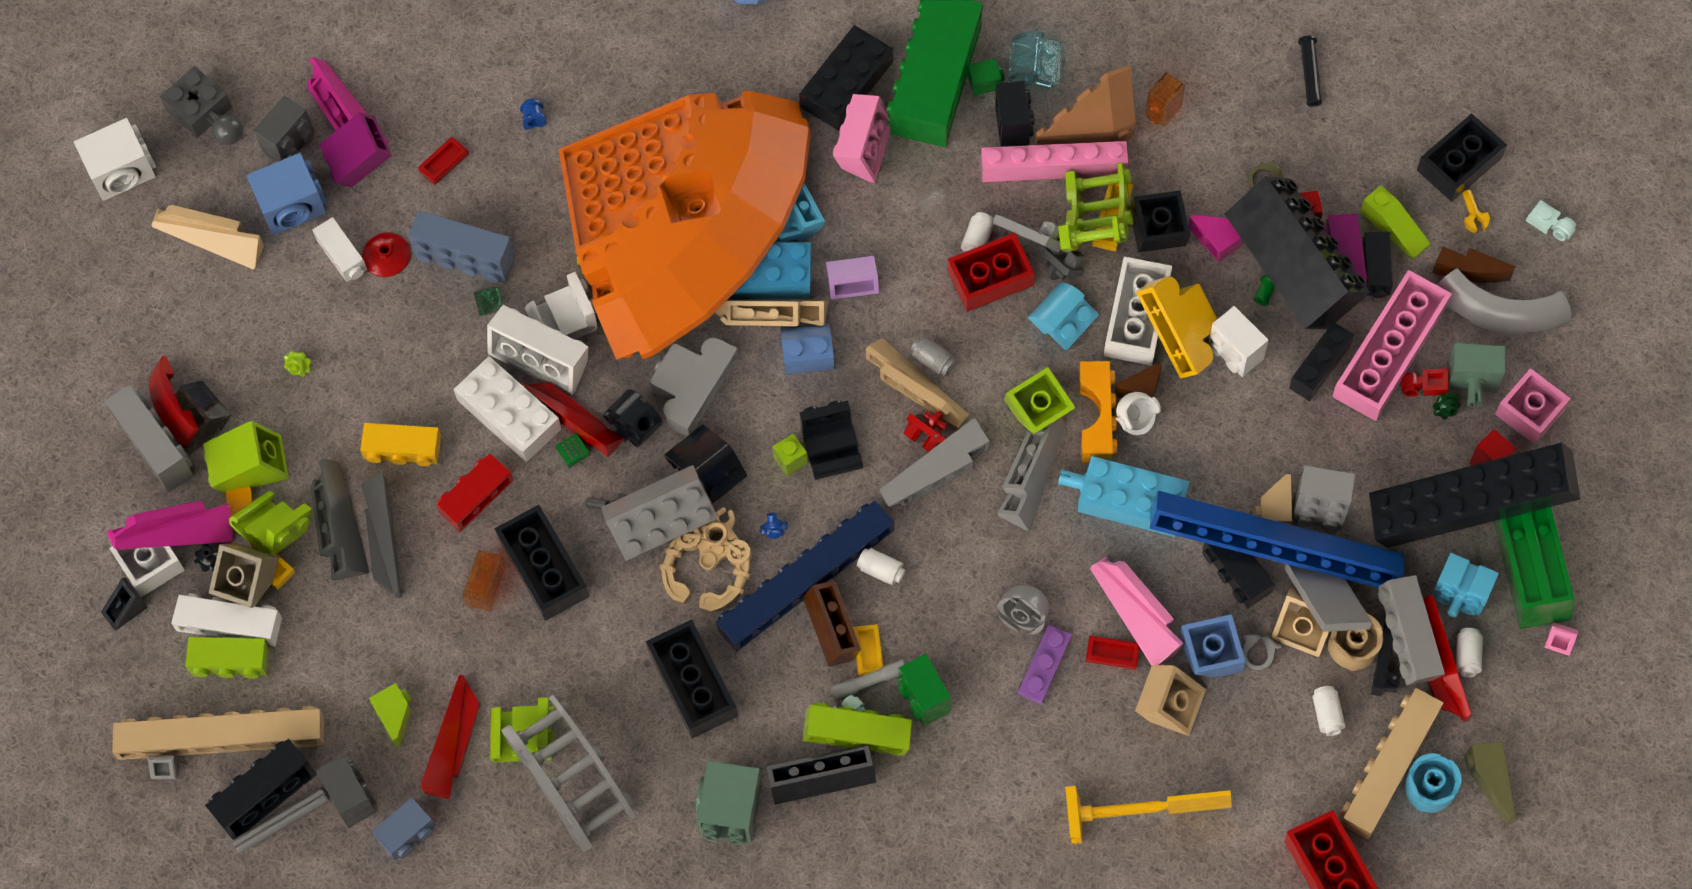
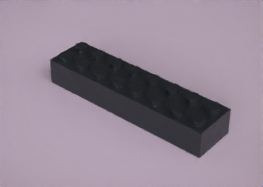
[1369,442,1580,548]

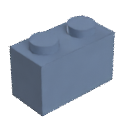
[372,797,435,860]

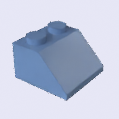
[780,323,834,374]

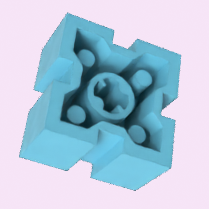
[1432,553,1499,618]

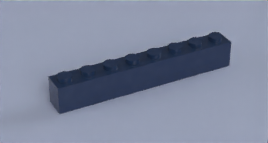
[716,501,894,652]

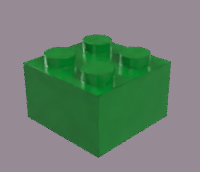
[897,654,951,726]

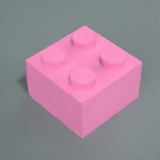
[1495,368,1571,445]

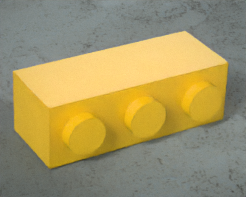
[360,423,442,467]

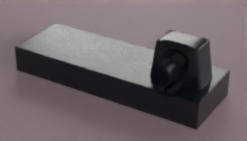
[1371,621,1401,697]

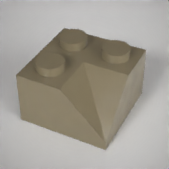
[209,543,279,608]

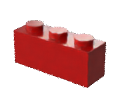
[436,453,514,532]

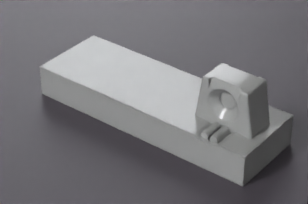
[992,214,1061,252]

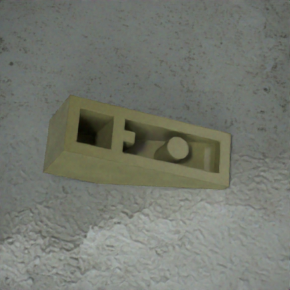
[1465,741,1515,825]

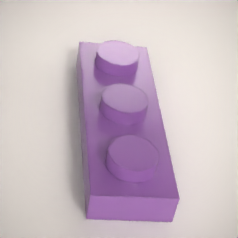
[1018,625,1072,704]

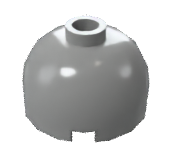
[997,584,1049,635]

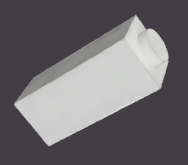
[312,217,367,283]

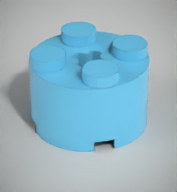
[1404,753,1462,813]

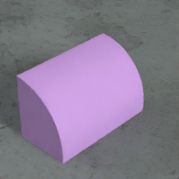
[826,256,879,300]

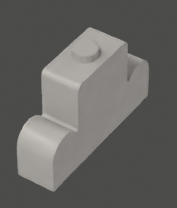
[650,338,739,436]

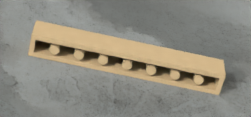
[112,706,324,760]

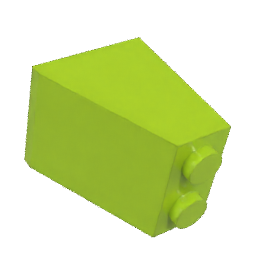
[203,420,289,494]

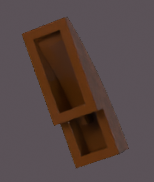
[1432,247,1515,283]

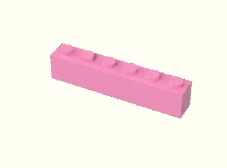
[981,141,1128,182]

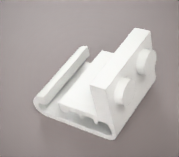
[525,272,598,340]

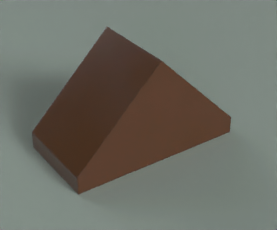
[1115,362,1162,398]

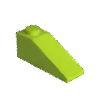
[1360,185,1431,260]

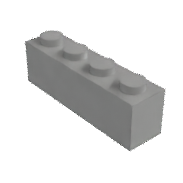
[1378,575,1445,685]

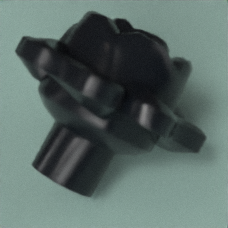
[194,543,219,572]

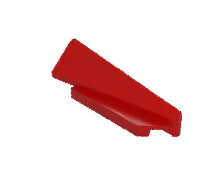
[519,382,624,457]
[1423,595,1471,722]
[421,674,480,800]

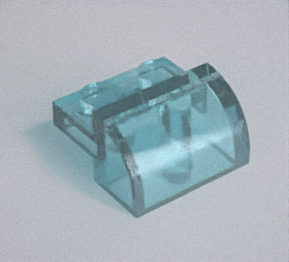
[1008,31,1062,88]

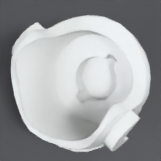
[1116,392,1161,435]

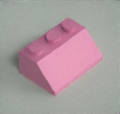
[833,94,890,183]

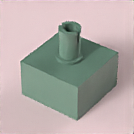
[1447,343,1505,408]

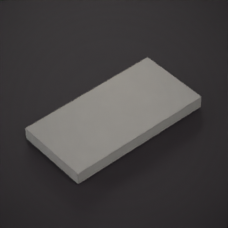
[1284,564,1372,632]

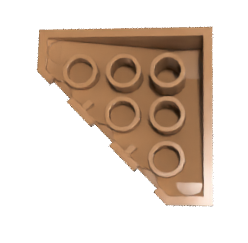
[1035,65,1136,145]

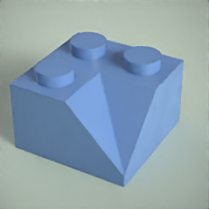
[1179,614,1246,677]

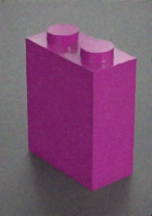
[319,112,392,188]

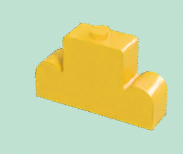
[1136,276,1217,379]

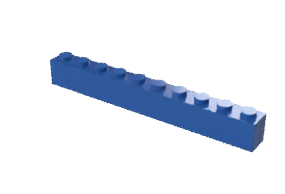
[1149,491,1404,588]

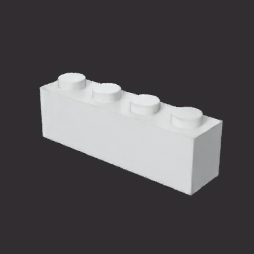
[171,593,282,647]

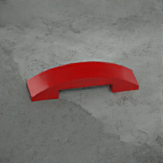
[149,356,199,446]

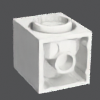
[73,118,156,201]

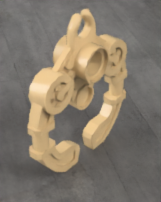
[659,507,752,613]

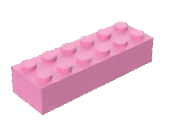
[1332,270,1452,421]

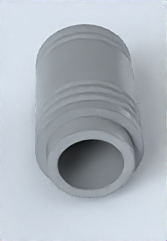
[911,336,957,377]

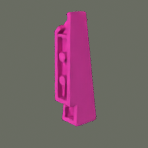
[307,57,389,144]
[106,500,233,550]

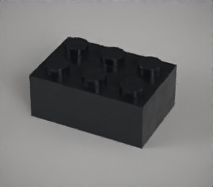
[1417,113,1507,202]

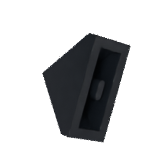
[101,577,148,630]

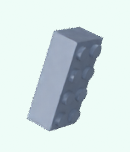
[408,211,516,283]

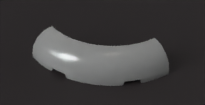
[1437,268,1572,335]

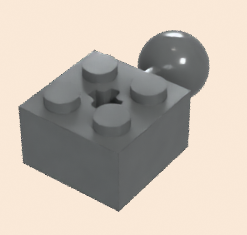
[159,66,243,145]

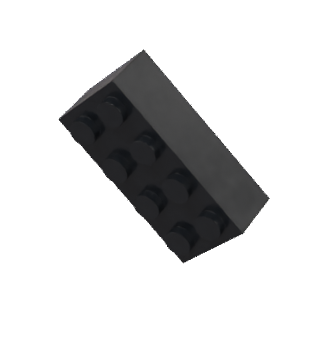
[799,25,893,131]
[494,505,590,621]
[645,619,738,738]
[205,738,316,840]

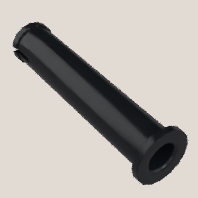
[1298,35,1322,107]

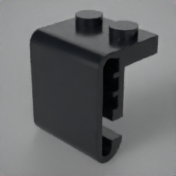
[799,400,863,480]
[664,424,748,504]

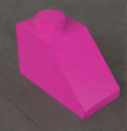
[1188,215,1242,262]

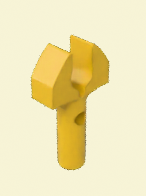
[1462,190,1490,234]

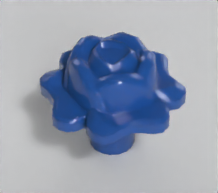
[759,512,788,539]

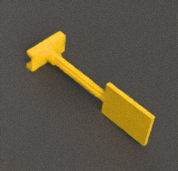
[1065,786,1232,844]

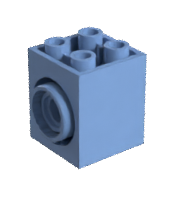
[246,153,327,236]

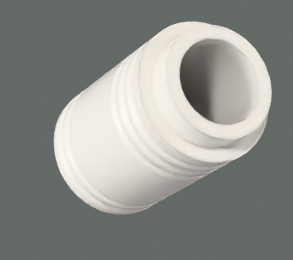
[961,212,994,252]
[857,548,906,586]
[1455,628,1483,678]
[1312,686,1345,736]

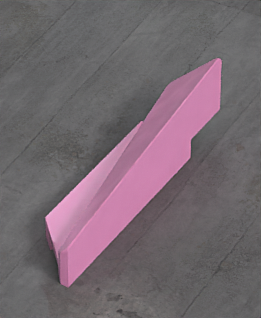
[1090,557,1183,666]

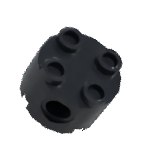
[603,389,662,448]

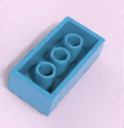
[728,242,812,299]

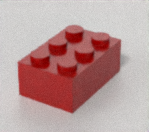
[947,233,1035,312]

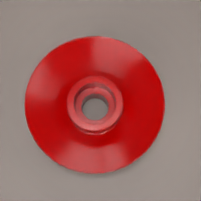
[362,233,411,277]

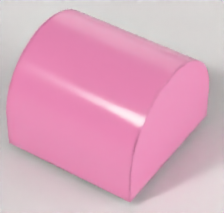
[1545,622,1578,656]

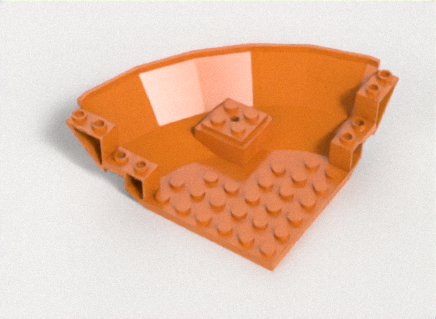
[558,91,811,360]

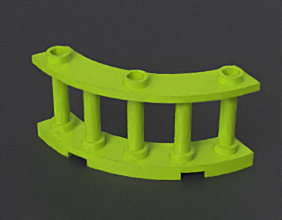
[1058,162,1133,252]

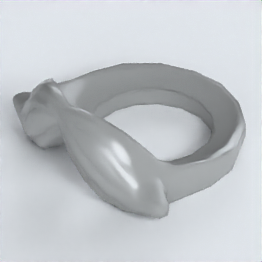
[1242,634,1281,671]

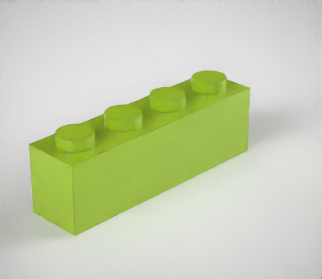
[802,702,912,756]

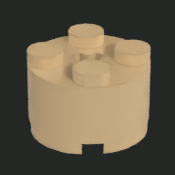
[1327,614,1383,671]

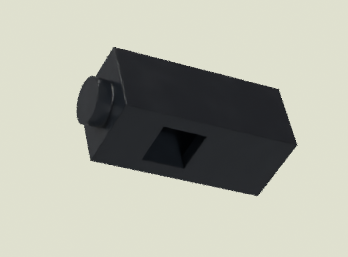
[1362,232,1393,298]

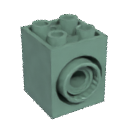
[696,761,762,845]

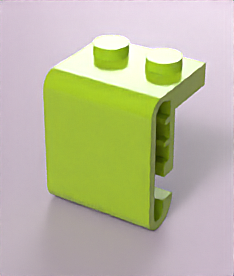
[229,491,312,555]
[490,697,555,762]

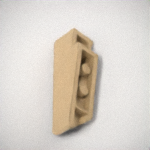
[152,205,264,269]
[715,299,829,326]
[866,339,969,429]

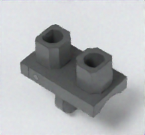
[1038,237,1085,280]

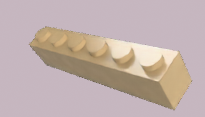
[1339,688,1443,840]

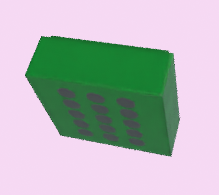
[555,433,590,468]

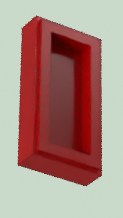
[417,137,469,185]
[1085,635,1140,670]

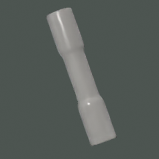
[831,659,905,701]

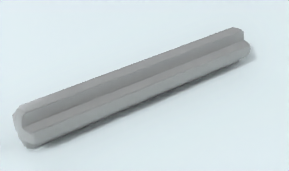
[232,788,328,853]

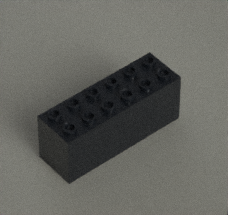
[1224,176,1370,330]

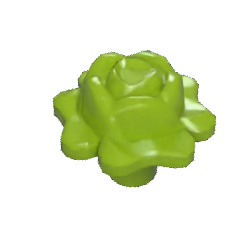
[284,350,311,377]

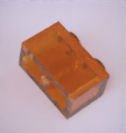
[1145,72,1185,127]
[462,550,506,612]

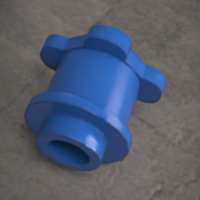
[520,99,547,130]

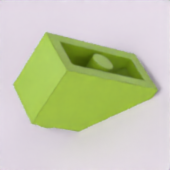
[369,683,412,748]

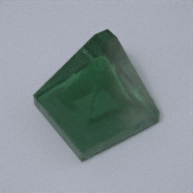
[473,286,502,316]

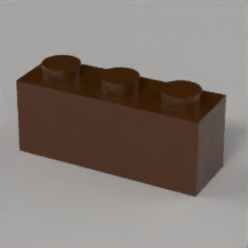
[803,581,861,667]

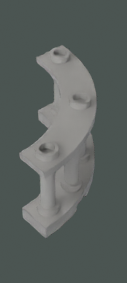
[501,695,636,853]

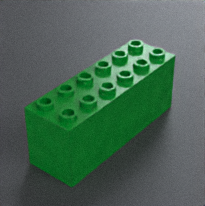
[887,0,983,148]
[1493,507,1575,629]

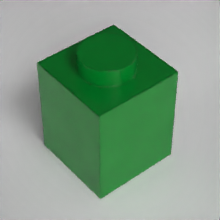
[967,58,1005,96]

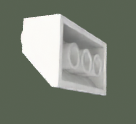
[487,305,588,396]

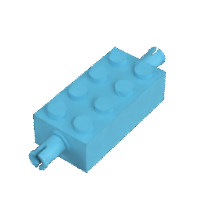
[1058,456,1190,537]

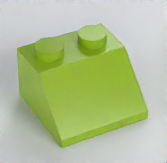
[1004,367,1076,435]

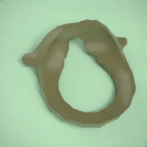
[1248,160,1282,189]

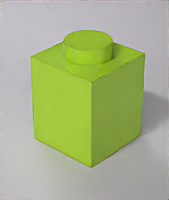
[772,434,808,476]

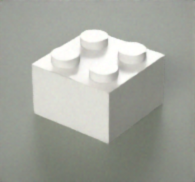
[1208,306,1269,377]
[109,546,185,597]

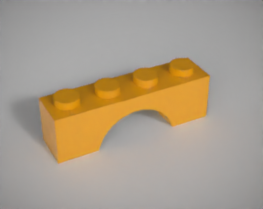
[1079,361,1117,463]

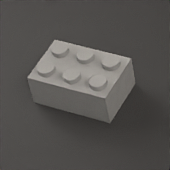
[1292,465,1355,531]

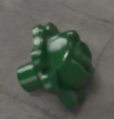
[1433,391,1461,420]

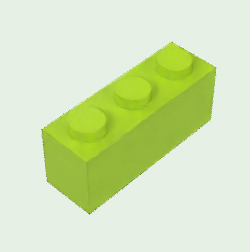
[185,637,270,679]

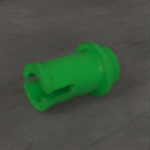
[1253,273,1276,306]

